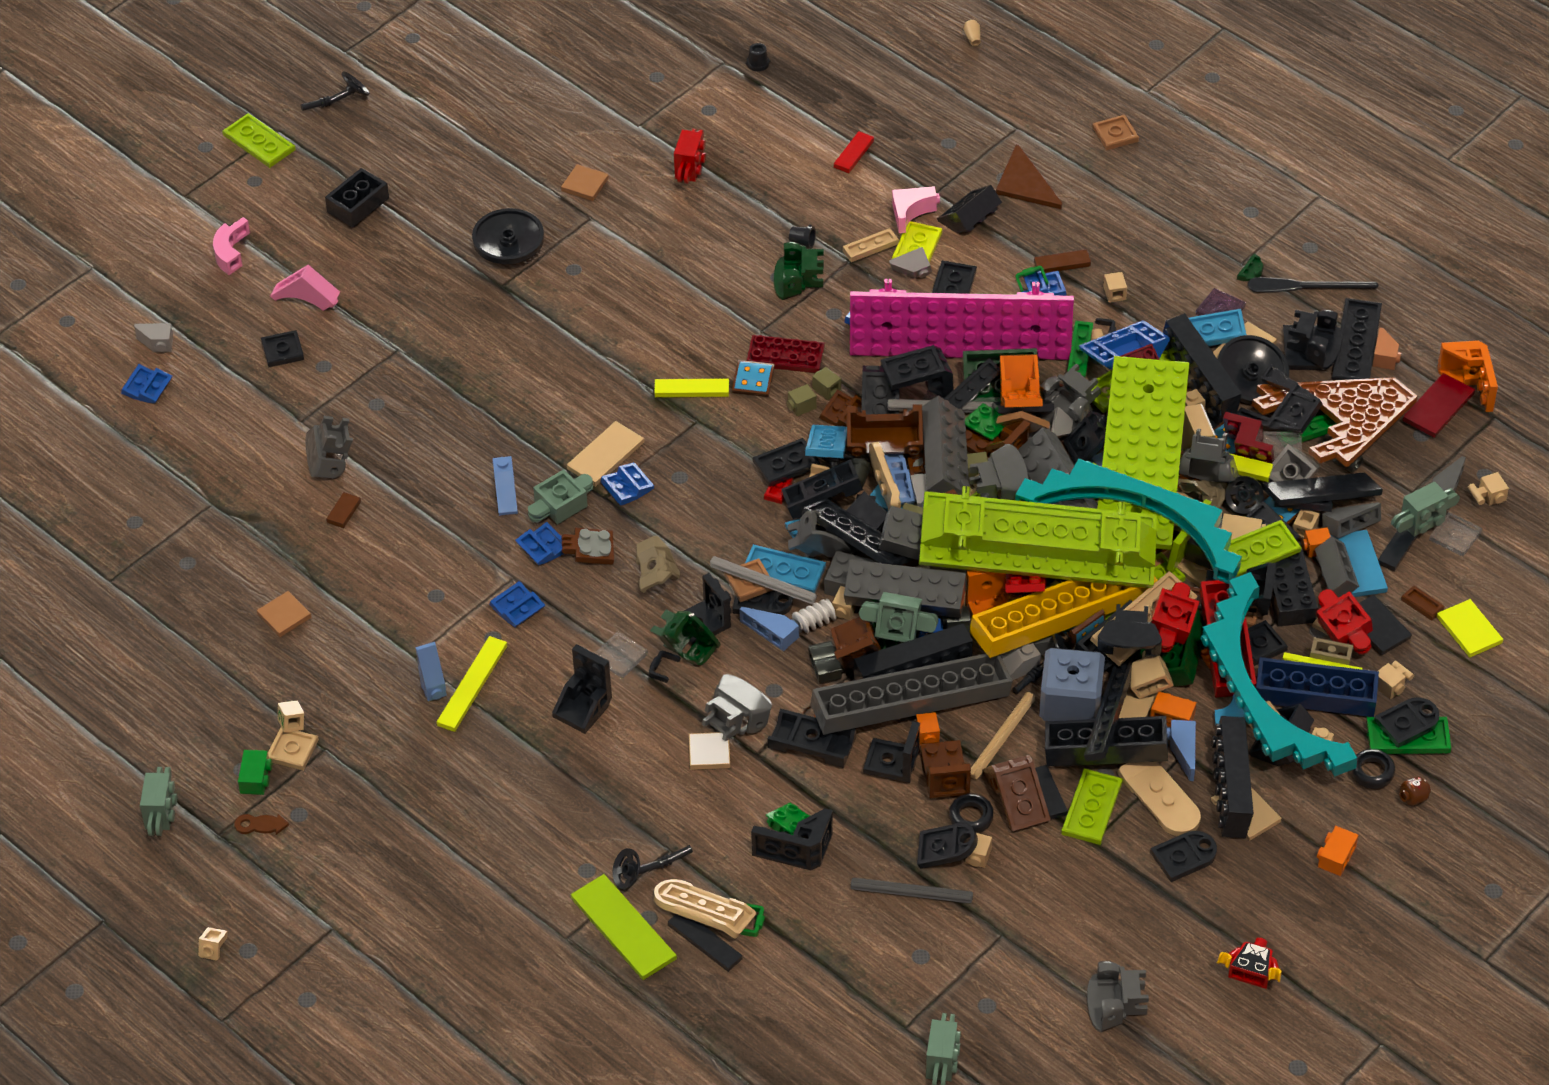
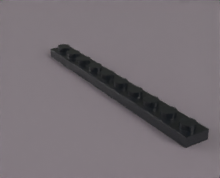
[1084,649,1141,762]

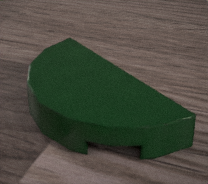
[1237,253,1264,282]

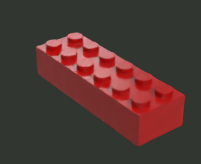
[1199,580,1256,698]

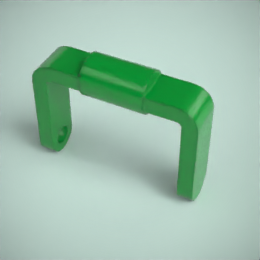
[1015,266,1049,292]
[740,903,765,937]

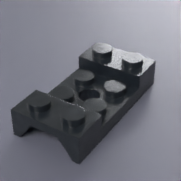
[781,460,863,520]
[767,708,856,768]

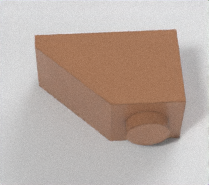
[1372,328,1401,370]

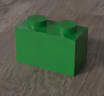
[238,750,272,795]

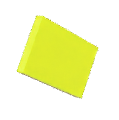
[892,221,942,262]
[1437,599,1503,658]

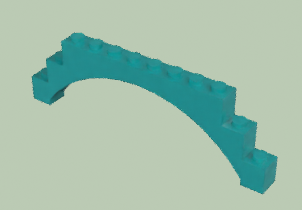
[1015,459,1242,584]
[1201,572,1357,777]

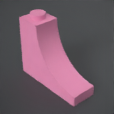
[892,187,940,233]
[270,265,340,311]

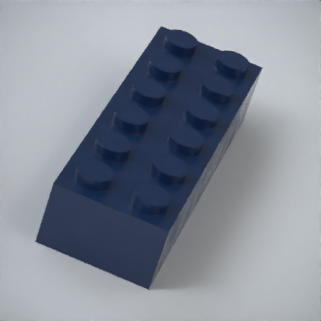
[1256,657,1379,717]

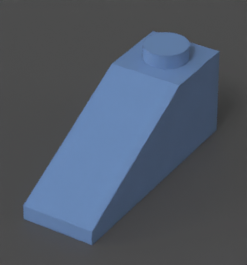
[493,456,518,516]
[740,607,799,651]
[416,642,447,701]
[1167,720,1196,781]

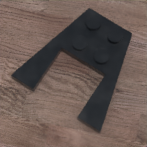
[1237,364,1323,433]

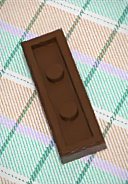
[1034,249,1091,273]

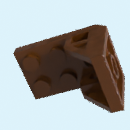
[965,420,1031,459]
[831,617,881,671]
[920,740,971,798]
[983,755,1051,832]

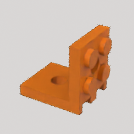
[966,570,1008,616]

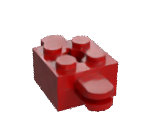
[674,128,706,184]
[1150,582,1200,652]
[1317,589,1373,654]

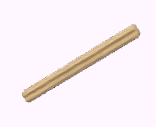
[971,692,1035,780]

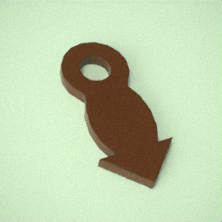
[234,814,289,835]

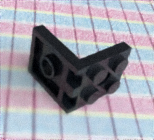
[1064,411,1108,464]
[684,573,732,647]
[863,721,920,783]

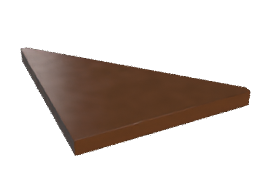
[996,144,1062,209]

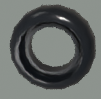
[1350,749,1395,790]
[949,793,993,833]

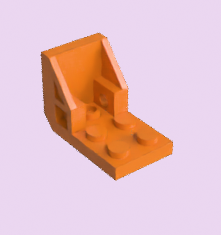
[1437,340,1498,412]
[1000,354,1043,407]

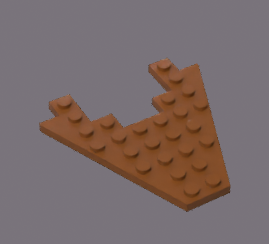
[1252,377,1417,467]

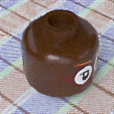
[1399,777,1431,806]

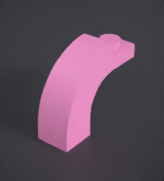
[213,217,250,275]

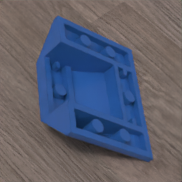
[1079,320,1170,370]

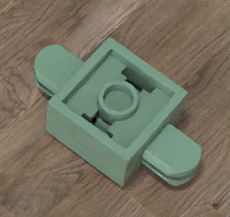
[528,469,593,524]
[1391,482,1460,536]
[859,592,938,642]
[140,767,177,836]
[926,1013,961,1085]

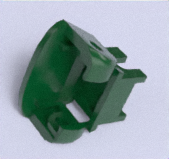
[774,242,824,300]
[650,609,721,665]

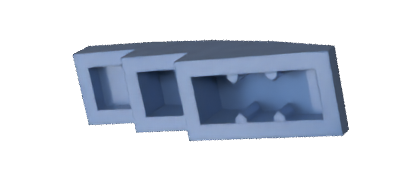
[884,454,915,504]

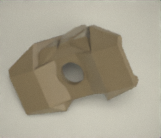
[1178,479,1228,508]
[636,536,680,593]

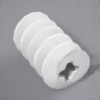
[792,599,836,633]

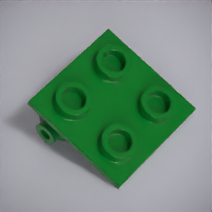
[965,403,1005,440]
[765,803,810,835]

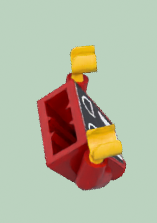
[1217,937,1282,989]

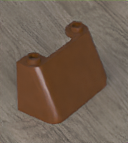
[847,404,923,456]

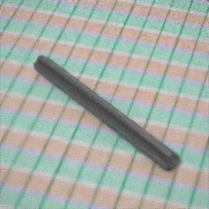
[851,877,973,903]

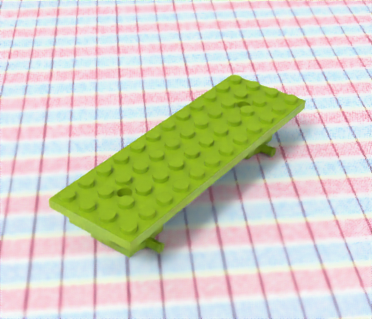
[1097,356,1189,550]
[919,486,1157,588]

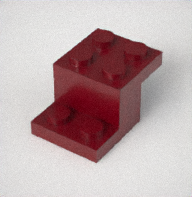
[1223,412,1275,464]

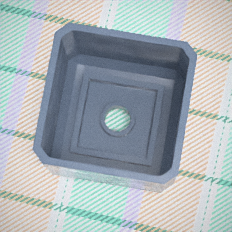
[1039,648,1105,721]

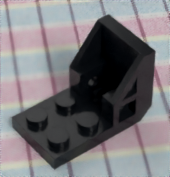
[880,345,954,399]
[861,366,900,414]
[1205,562,1276,617]
[552,644,612,734]
[751,808,833,871]

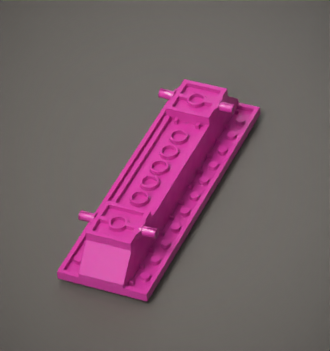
[850,279,1074,360]

